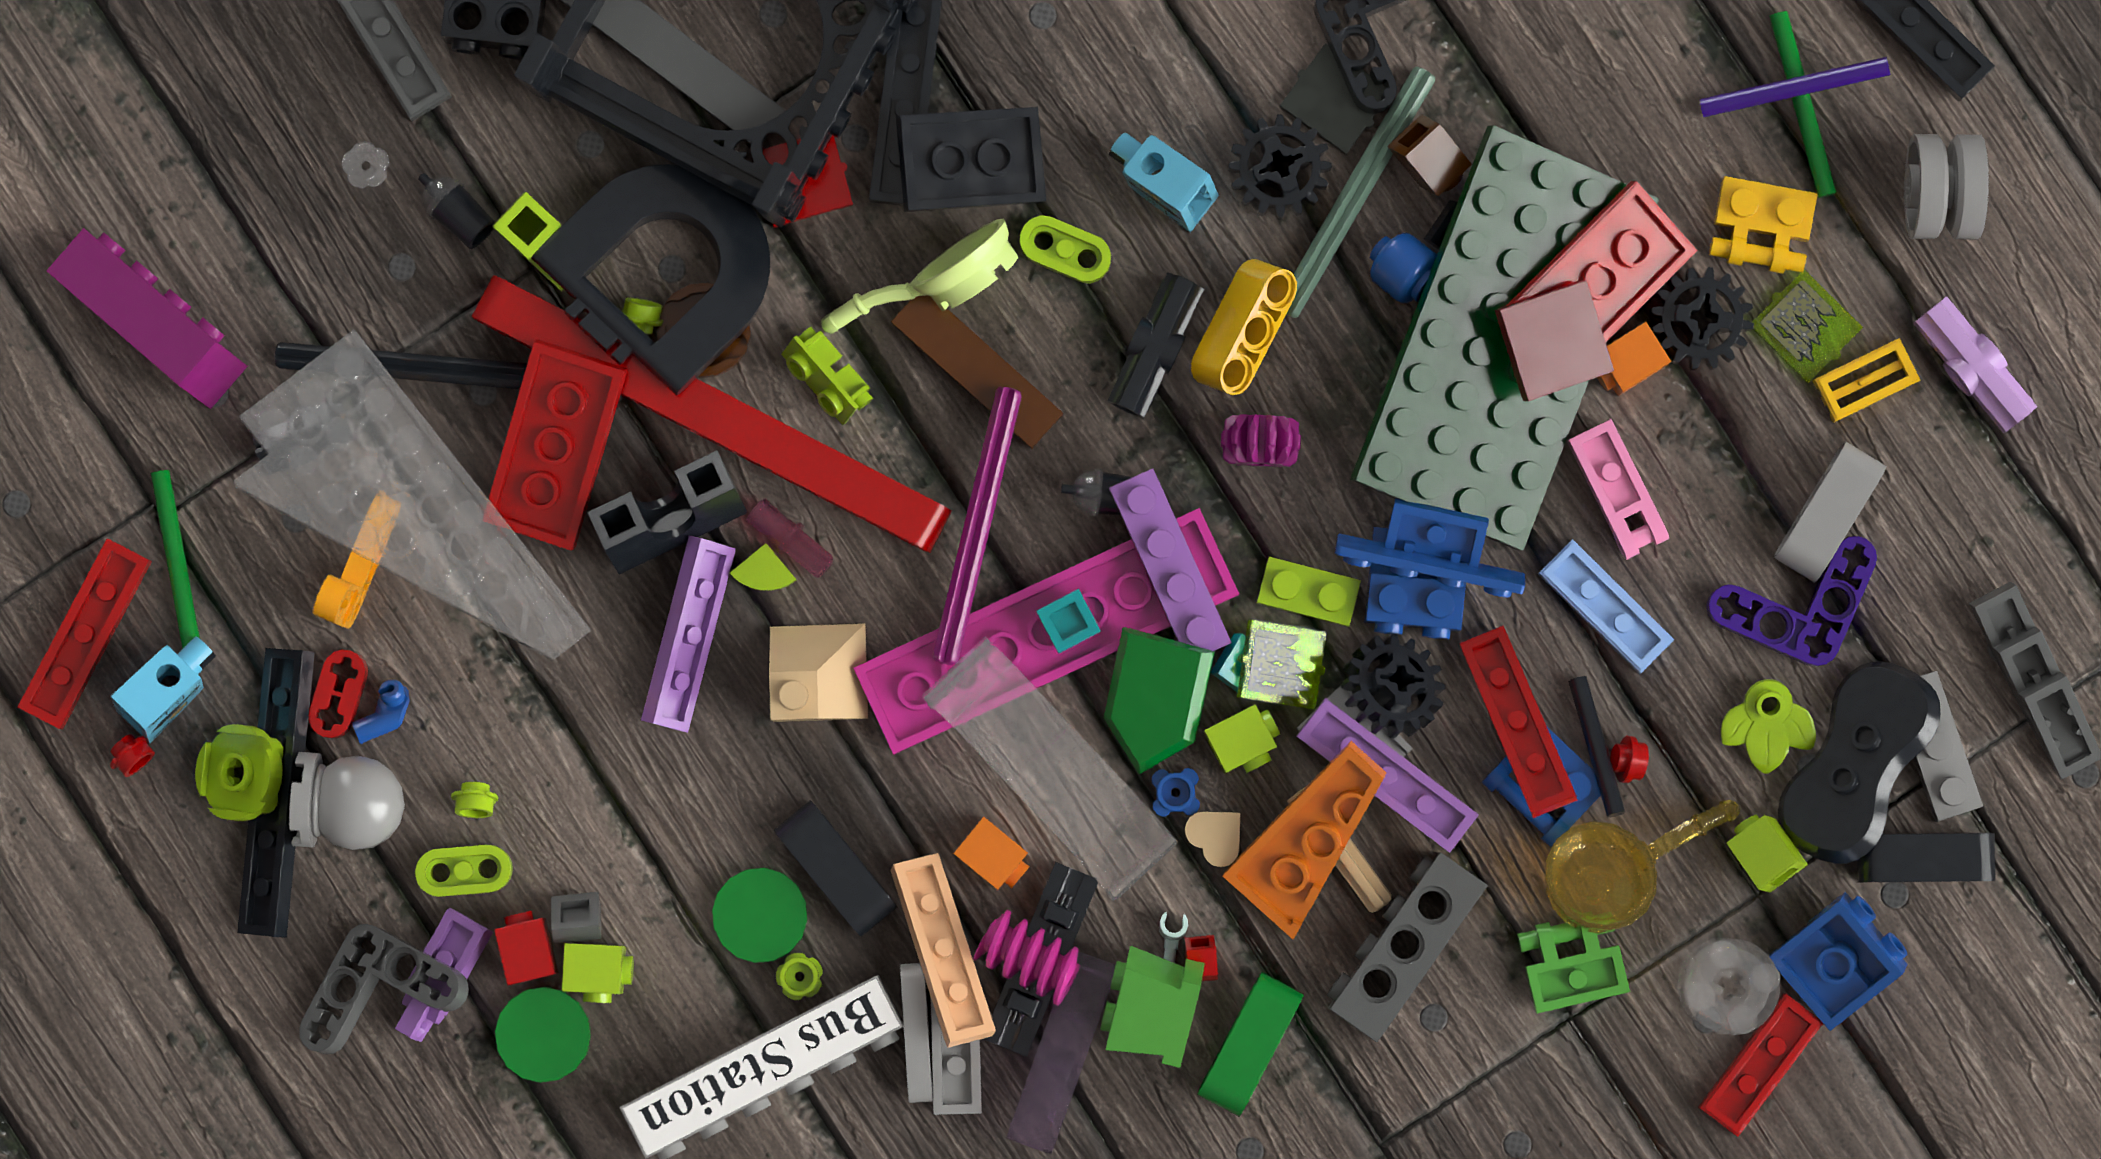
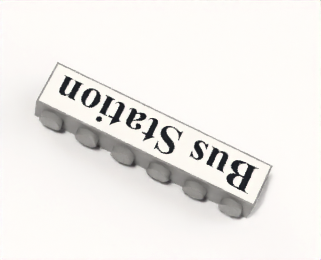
[620,975,904,1159]

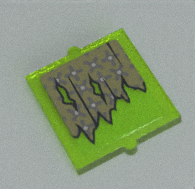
[1752,269,1863,383]
[1237,619,1326,709]

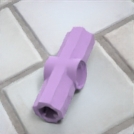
[1913,296,2037,433]

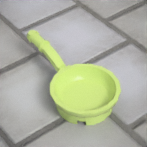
[821,218,1018,334]

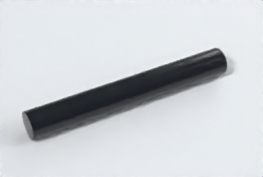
[1568,676,1625,818]

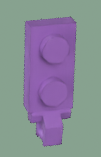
[395,907,493,1042]

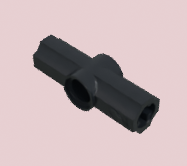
[1107,272,1204,419]

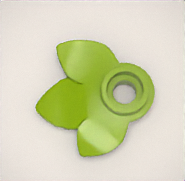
[1721,679,1816,774]

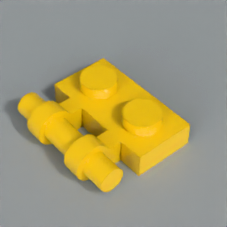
[1709,176,1818,274]

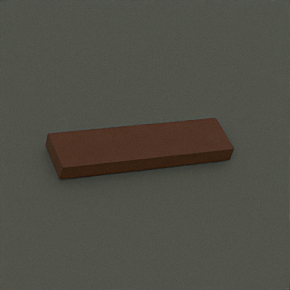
[891,295,1064,449]

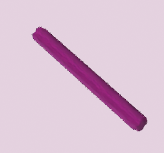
[933,387,1021,665]

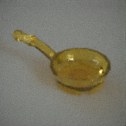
[1545,800,1740,933]

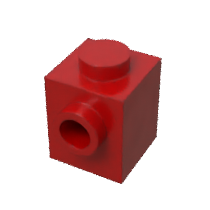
[494,911,559,985]

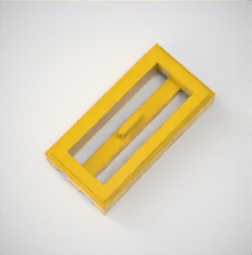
[1813,338,1920,423]

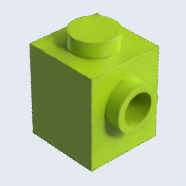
[1203,704,1280,774]
[1726,815,1808,893]
[562,943,634,1003]

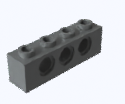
[1327,852,1488,1043]

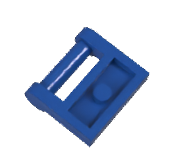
[1481,727,1601,848]

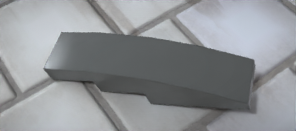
[1969,581,2101,780]

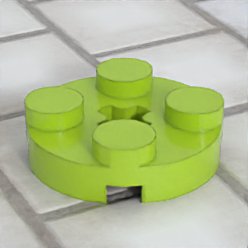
[195,724,283,821]

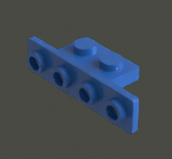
[1335,498,1525,597]

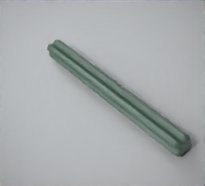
[1286,66,1435,318]

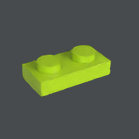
[1256,557,1361,627]

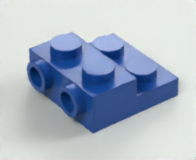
[1364,527,1466,639]
[1768,892,1908,1031]

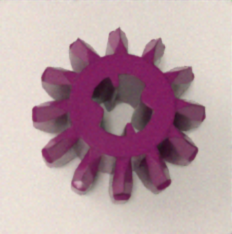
[1221,414,1301,467]

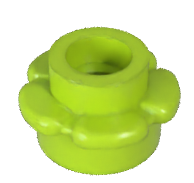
[621,298,663,334]
[451,782,498,818]
[776,953,823,1000]

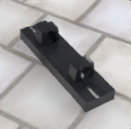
[983,862,1099,1057]

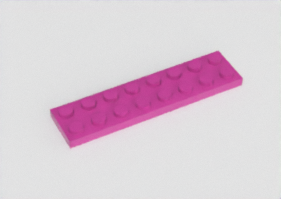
[854,508,1239,755]

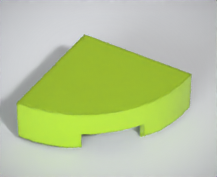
[730,543,797,591]

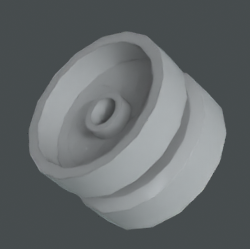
[1904,134,1989,240]

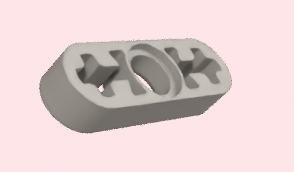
[900,963,933,1103]

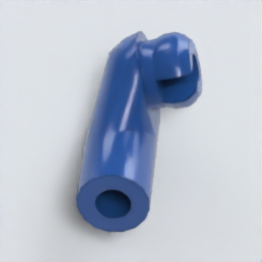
[352,679,410,744]

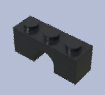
[588,450,748,575]

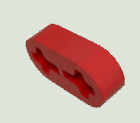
[308,650,368,739]

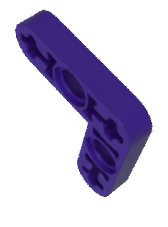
[1706,536,1877,667]

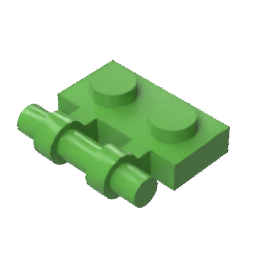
[1517,912,1630,1013]

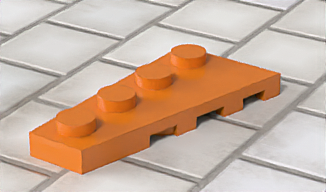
[1223,741,1387,940]

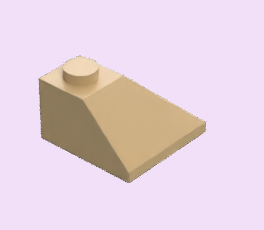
[769,624,869,722]

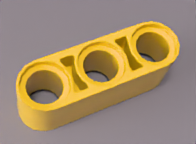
[1191,259,1297,395]

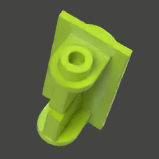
[781,327,873,425]

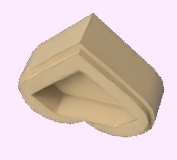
[1184,812,1240,867]

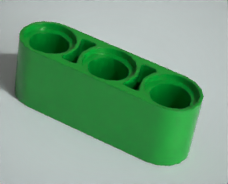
[1197,972,1304,1117]

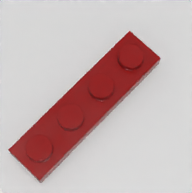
[18,538,152,730]
[1459,625,1577,818]

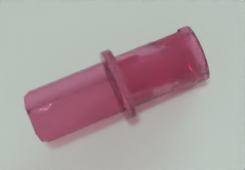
[746,498,833,578]

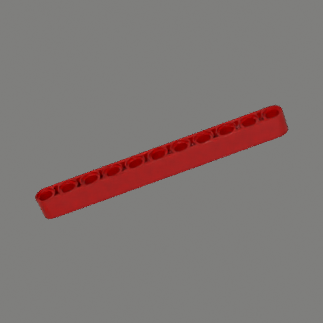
[471,275,952,553]

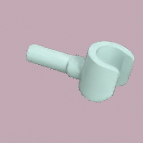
[1159,912,1188,963]

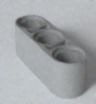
[1774,441,1887,583]

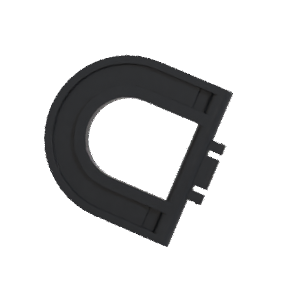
[531,164,770,396]

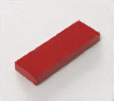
[1698,993,1823,1137]

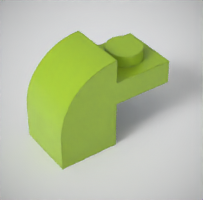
[492,191,563,291]

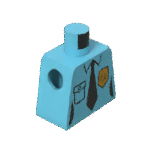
[1109,132,1219,233]
[111,636,216,743]

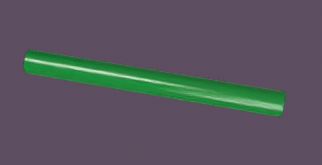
[1769,11,1837,198]
[151,470,200,649]

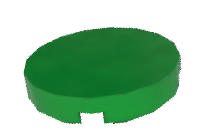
[712,868,808,963]
[495,987,591,1083]

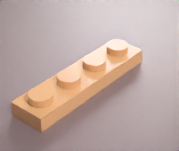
[891,853,996,1048]

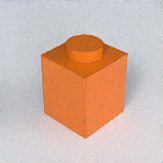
[1597,322,1672,396]
[953,817,1030,890]

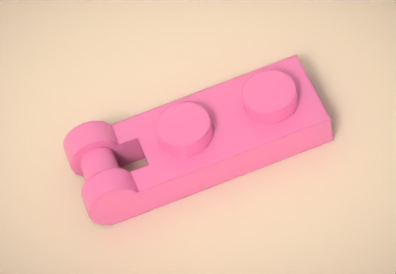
[1567,419,1669,560]

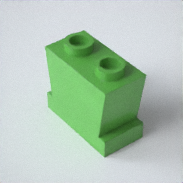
[1100,945,1205,1068]

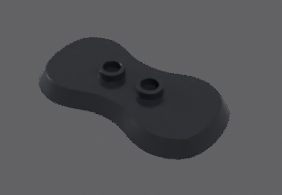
[1778,662,1941,864]

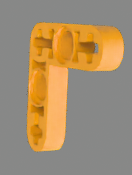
[313,492,402,629]

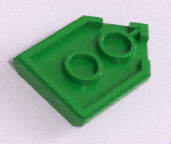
[1104,627,1215,775]

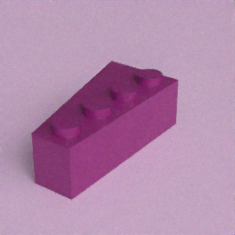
[46,228,248,409]

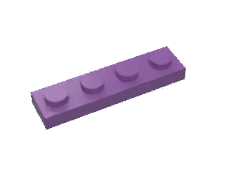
[1109,468,1232,651]
[641,536,736,733]
[1296,698,1479,853]

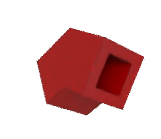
[1184,935,1218,982]

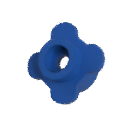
[1151,768,1200,817]

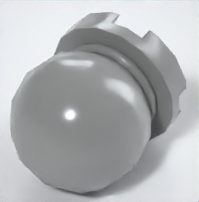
[289,752,405,850]

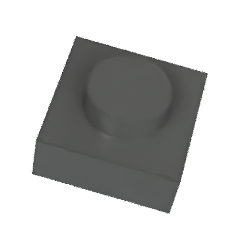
[551,892,601,944]

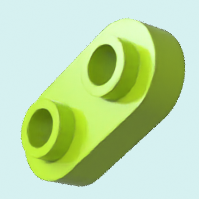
[1020,216,1111,283]
[415,845,513,897]

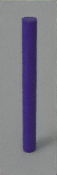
[1700,57,1891,117]

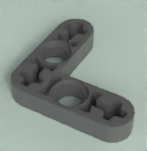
[299,924,469,1055]

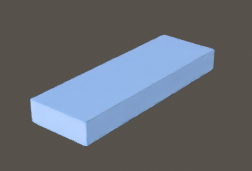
[1538,539,1674,674]

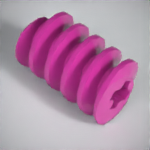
[973,910,1080,1006]

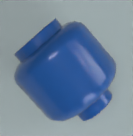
[1370,233,1437,304]

